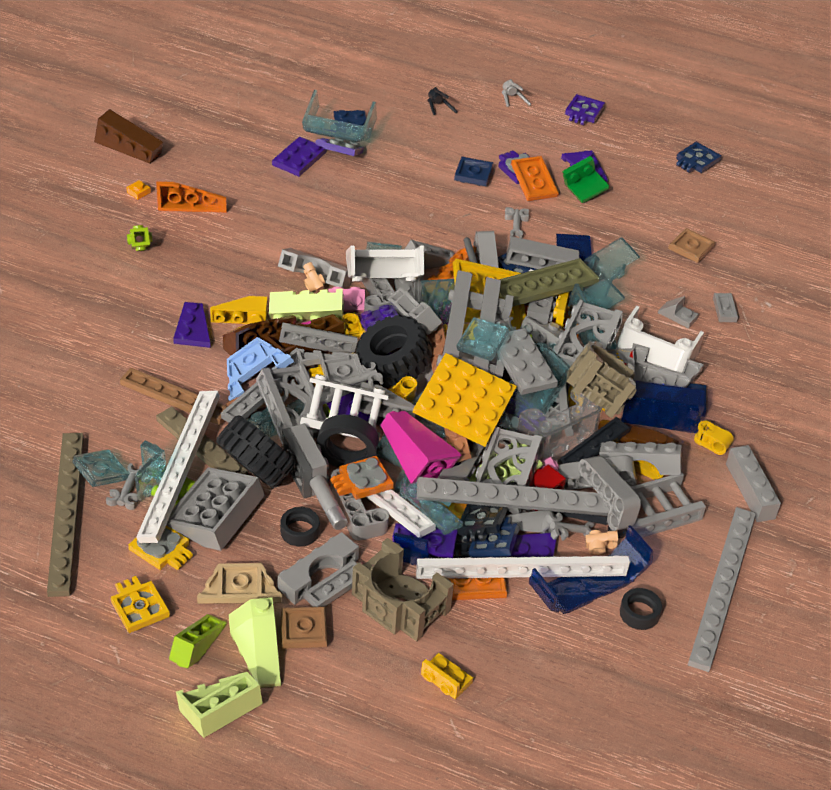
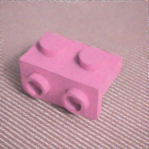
[328,287,365,312]

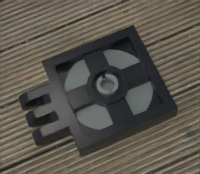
[456,504,508,542]

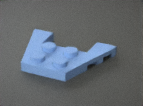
[227,337,294,401]

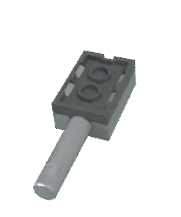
[282,423,348,530]

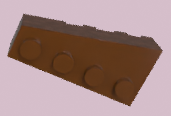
[94,109,164,164]
[261,314,345,355]

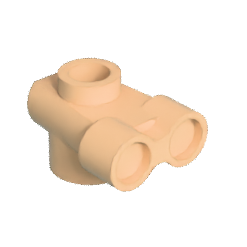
[303,262,325,293]
[585,530,618,555]

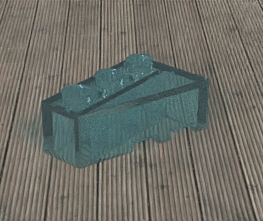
[421,279,455,325]

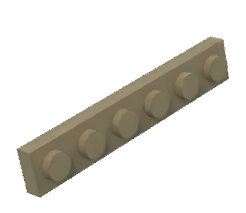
[156,406,248,475]

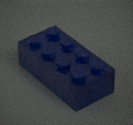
[621,380,705,433]

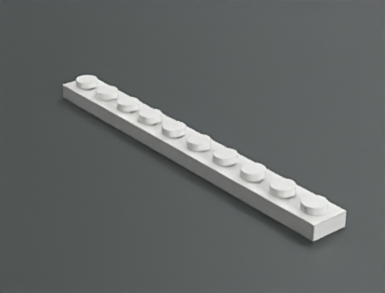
[137,391,220,543]
[416,555,630,579]

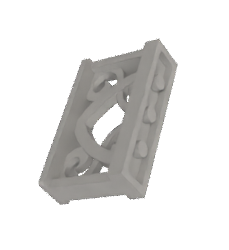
[551,300,623,367]
[256,364,326,445]
[476,427,544,514]

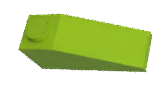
[169,614,227,668]

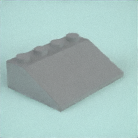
[166,467,265,551]

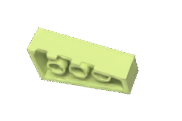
[269,289,344,322]

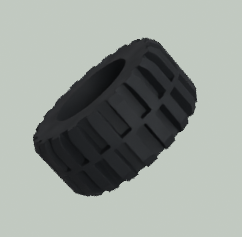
[356,315,433,388]
[216,415,295,489]

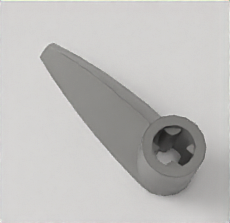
[503,510,555,533]

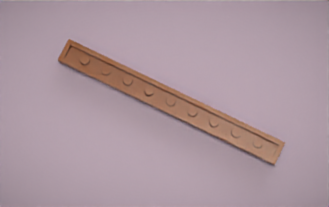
[427,319,472,463]

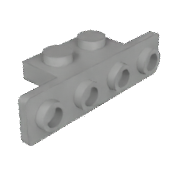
[520,316,578,357]

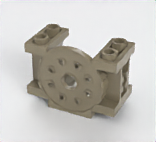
[566,341,636,418]
[352,538,454,642]

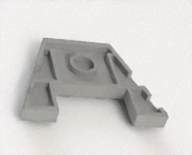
[632,343,703,405]
[297,349,366,406]

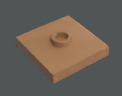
[668,228,715,263]
[281,607,327,649]

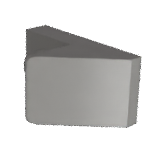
[658,296,699,329]

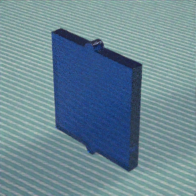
[394,533,430,565]

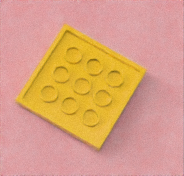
[453,259,525,330]
[412,353,517,447]

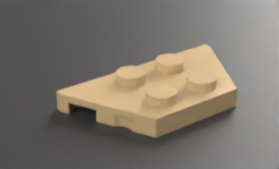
[197,563,282,604]

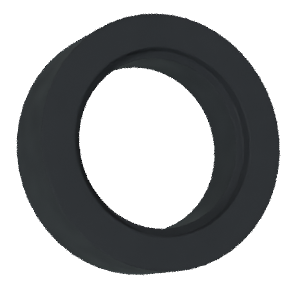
[316,414,379,467]

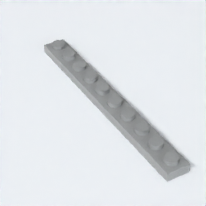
[417,477,610,516]
[688,507,756,672]

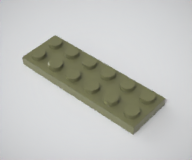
[498,258,599,307]

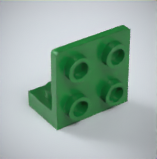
[562,156,609,203]

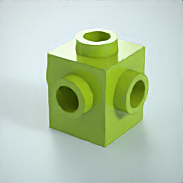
[127,225,153,251]

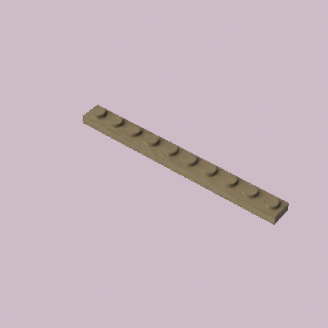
[47,433,84,597]

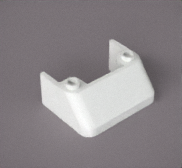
[346,246,424,282]
[615,306,704,373]

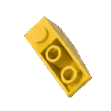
[210,296,267,324]

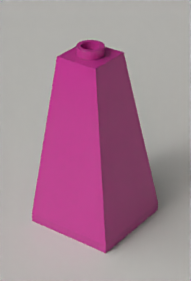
[381,411,461,484]

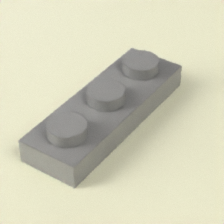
[304,560,357,607]

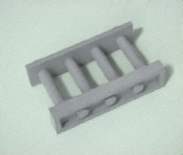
[627,472,706,541]

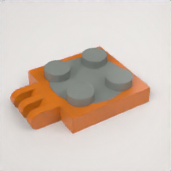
[330,456,394,500]

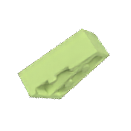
[176,672,263,738]

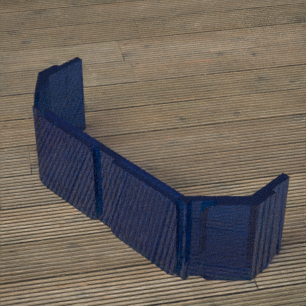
[529,525,653,615]

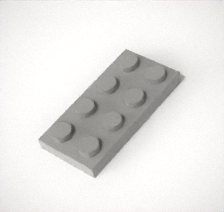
[490,328,558,395]

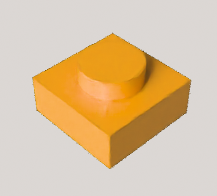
[126,180,151,200]

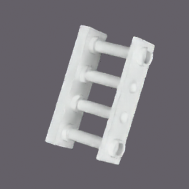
[300,374,389,438]

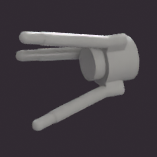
[502,79,531,107]

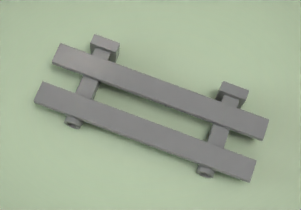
[436,270,514,379]

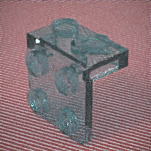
[135,440,166,502]

